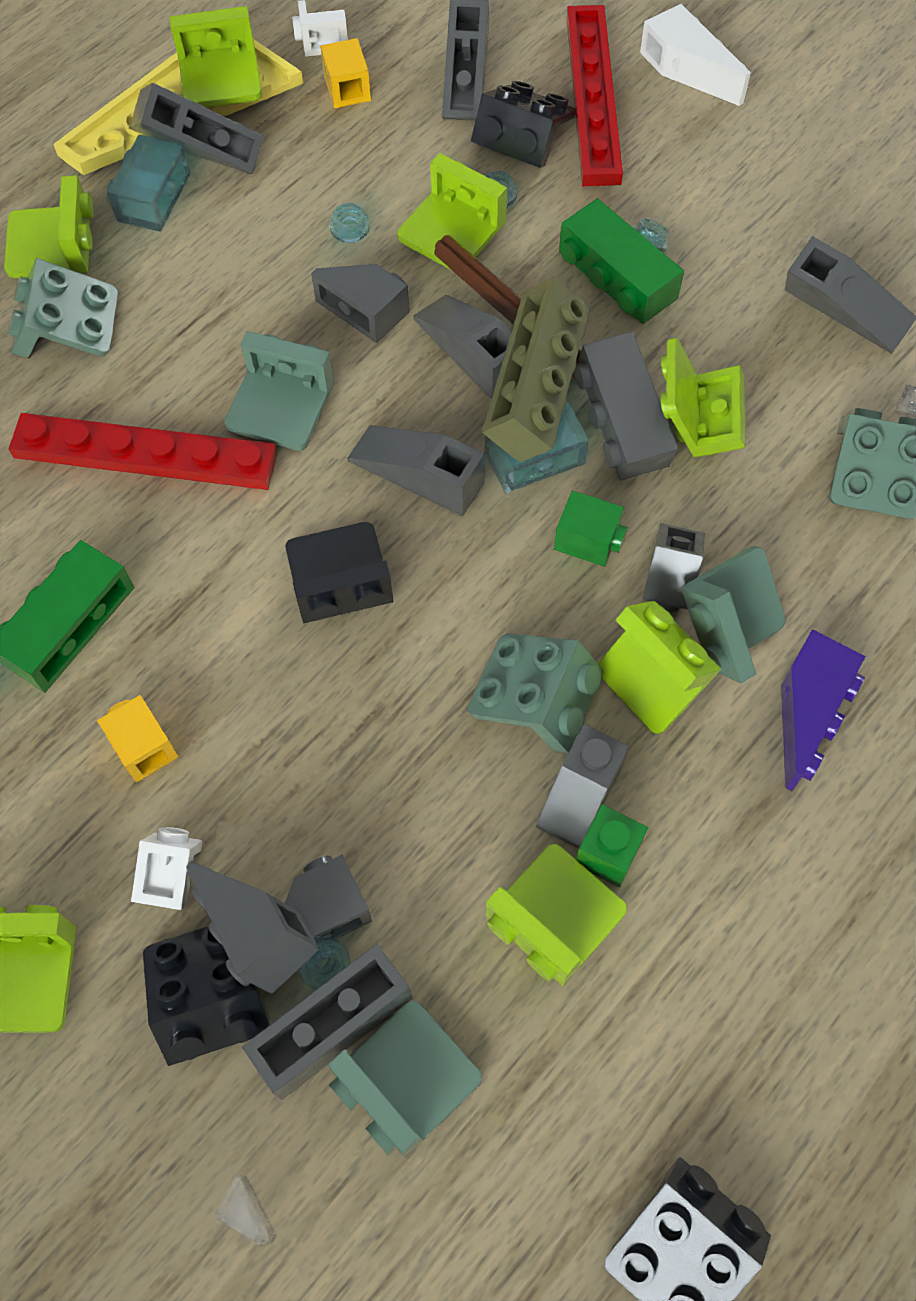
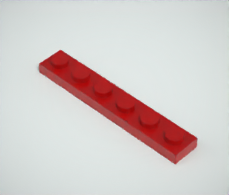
[566,5,623,187]
[8,413,277,490]

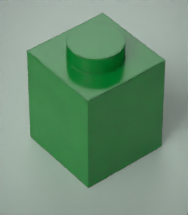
[554,490,628,567]
[576,804,649,887]

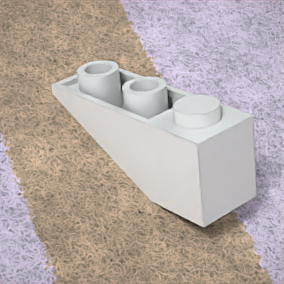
[640,4,751,106]

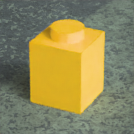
[320,38,371,108]
[97,695,179,783]

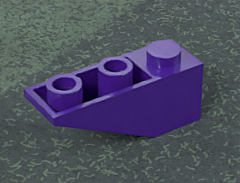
[781,629,866,791]

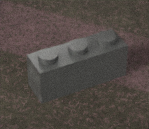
[574,331,678,481]
[242,944,412,1100]

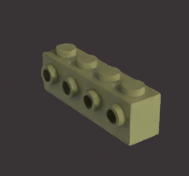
[482,276,590,462]

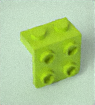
[169,6,262,108]
[397,153,507,270]
[4,175,94,278]
[661,337,746,458]
[598,600,722,734]
[485,844,627,987]
[0,905,77,1033]

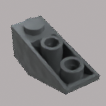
[785,236,916,354]
[413,295,512,399]
[347,425,485,516]
[186,861,319,994]

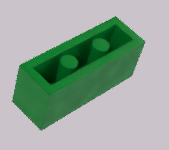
[559,198,684,324]
[0,539,135,693]

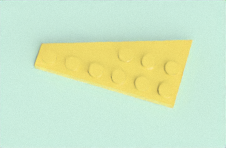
[53,39,304,175]

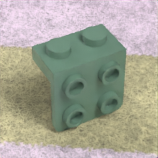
[7,258,118,358]
[225,331,334,451]
[829,408,916,519]
[681,546,785,684]
[468,634,604,753]
[328,1001,482,1158]

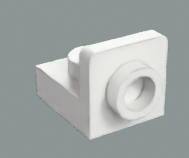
[292,0,348,57]
[131,827,202,910]

